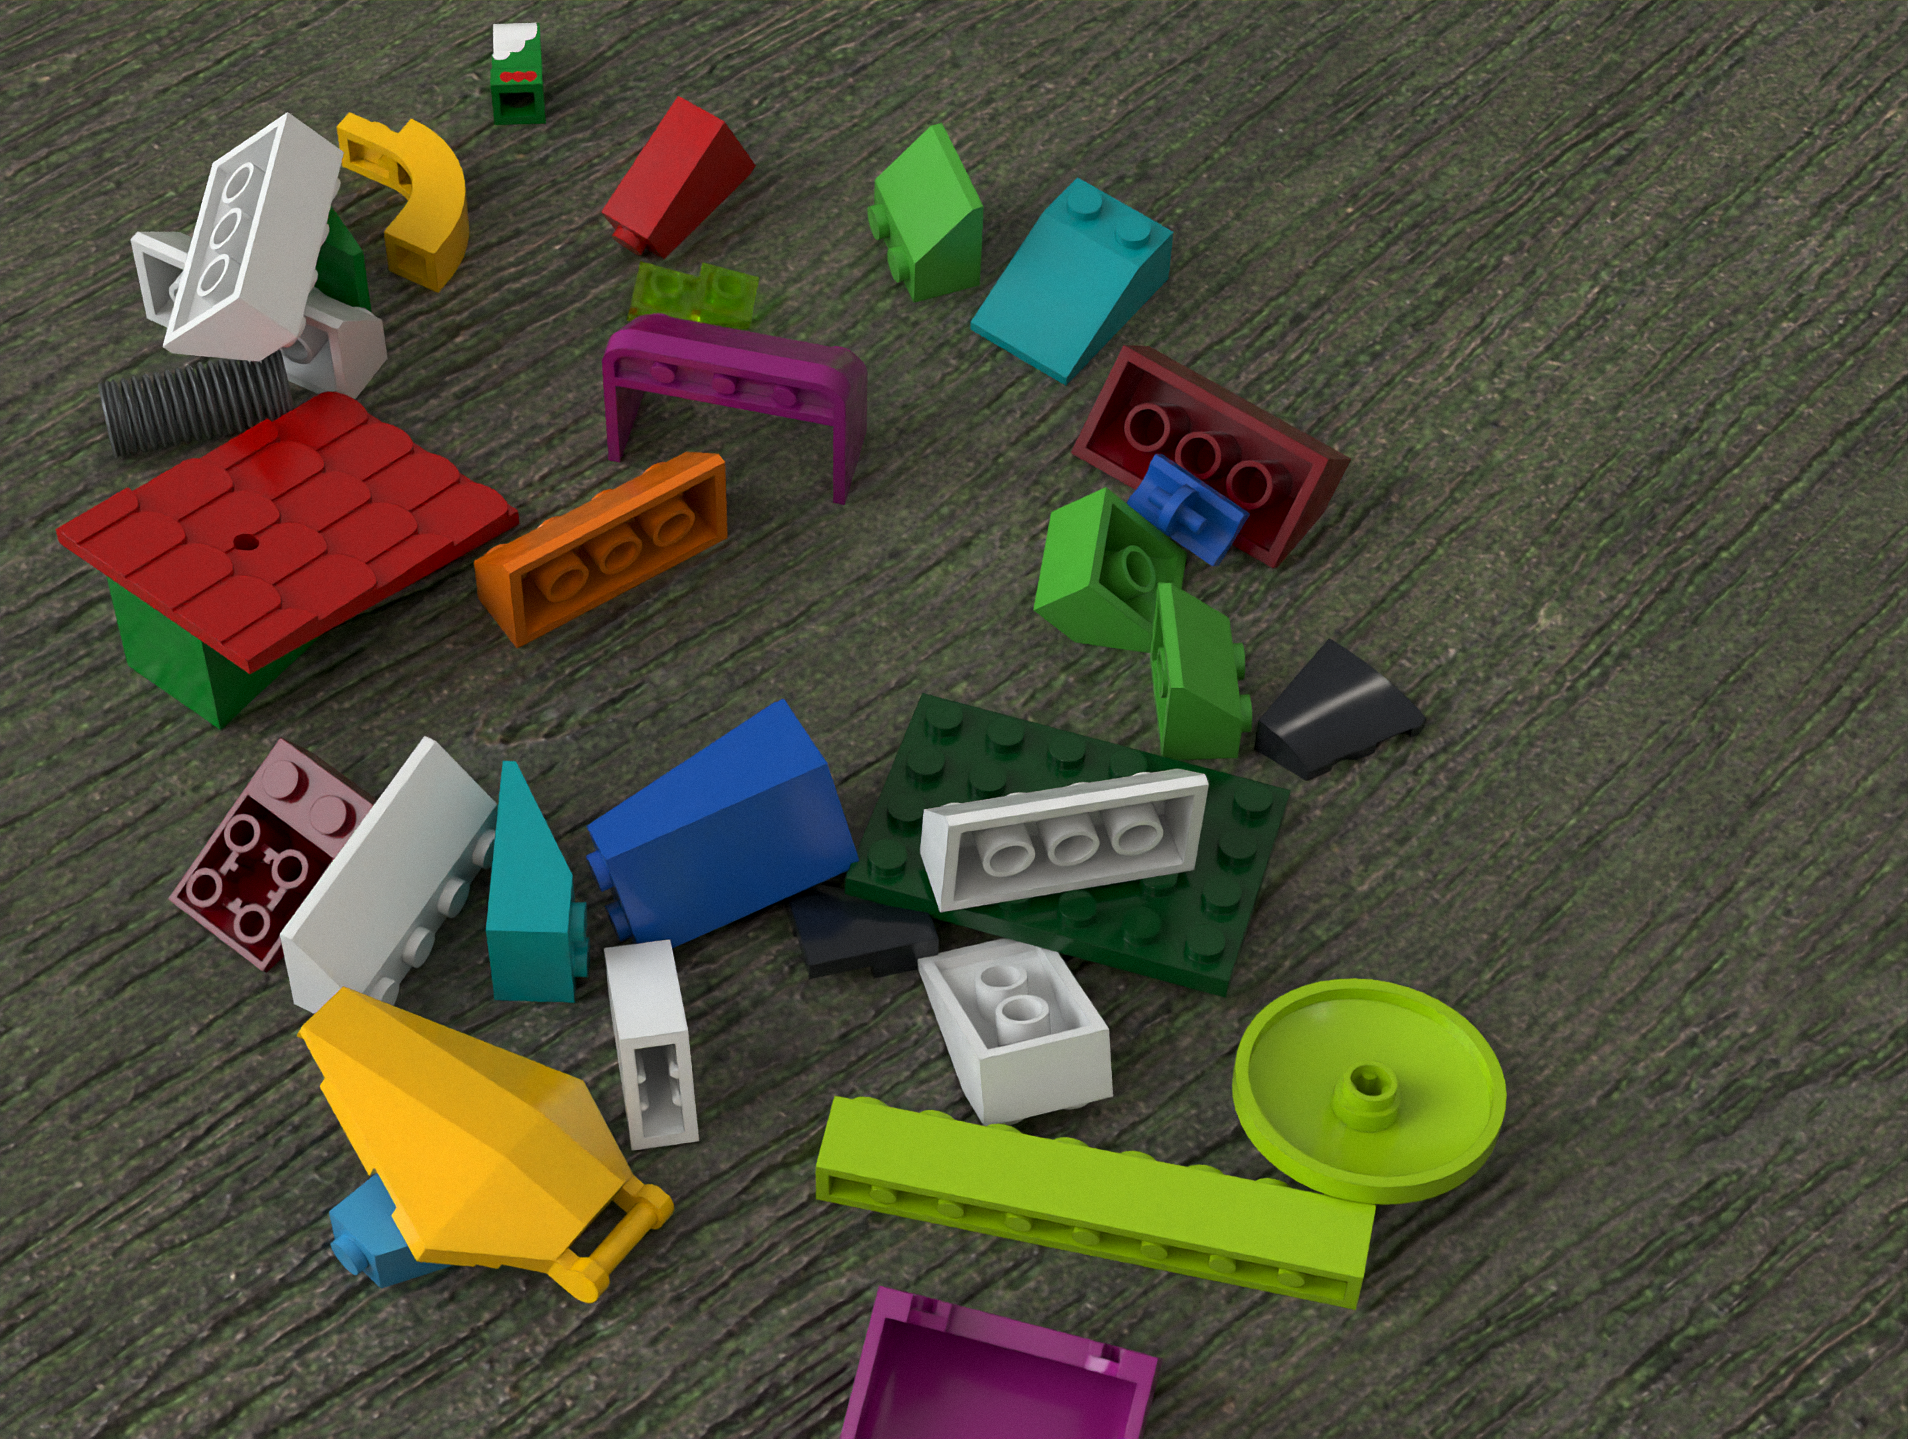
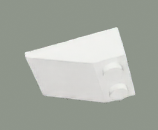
[918,938,1113,1126]

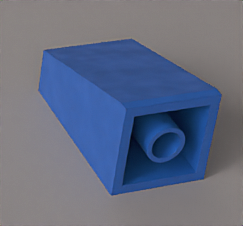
[585,699,859,948]

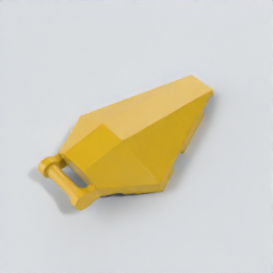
[297,986,674,1303]

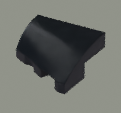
[1254,638,1426,781]
[783,884,939,979]

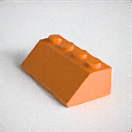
[474,452,728,649]

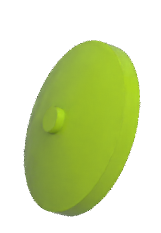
[1232,978,1507,1205]

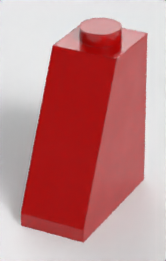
[601,96,756,259]

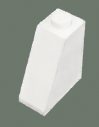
[604,939,699,1151]

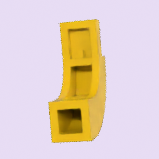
[337,112,469,293]

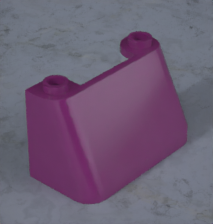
[840,1286,1163,1439]

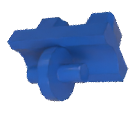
[1127,454,1250,566]

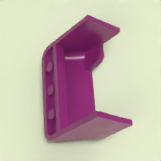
[602,313,868,505]

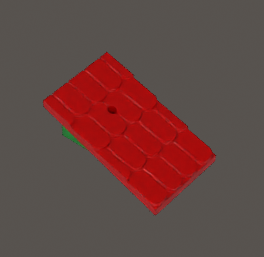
[55,391,520,730]

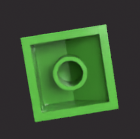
[867,123,984,303]
[1033,487,1187,653]
[1150,583,1252,760]

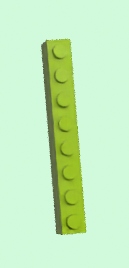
[815,1096,1376,1310]

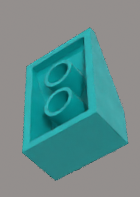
[970,177,1174,386]
[486,761,590,1003]

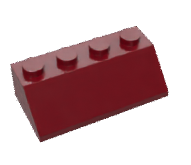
[1071,345,1351,569]

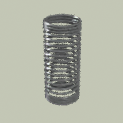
[98,349,294,459]

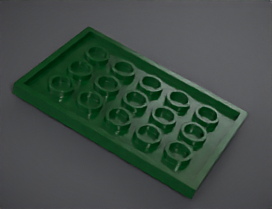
[844,693,1291,998]

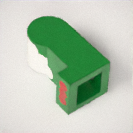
[490,23,546,125]

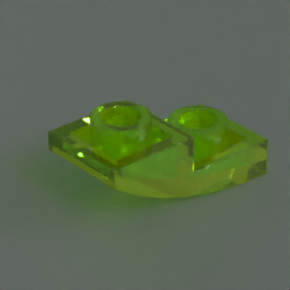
[626,261,760,330]

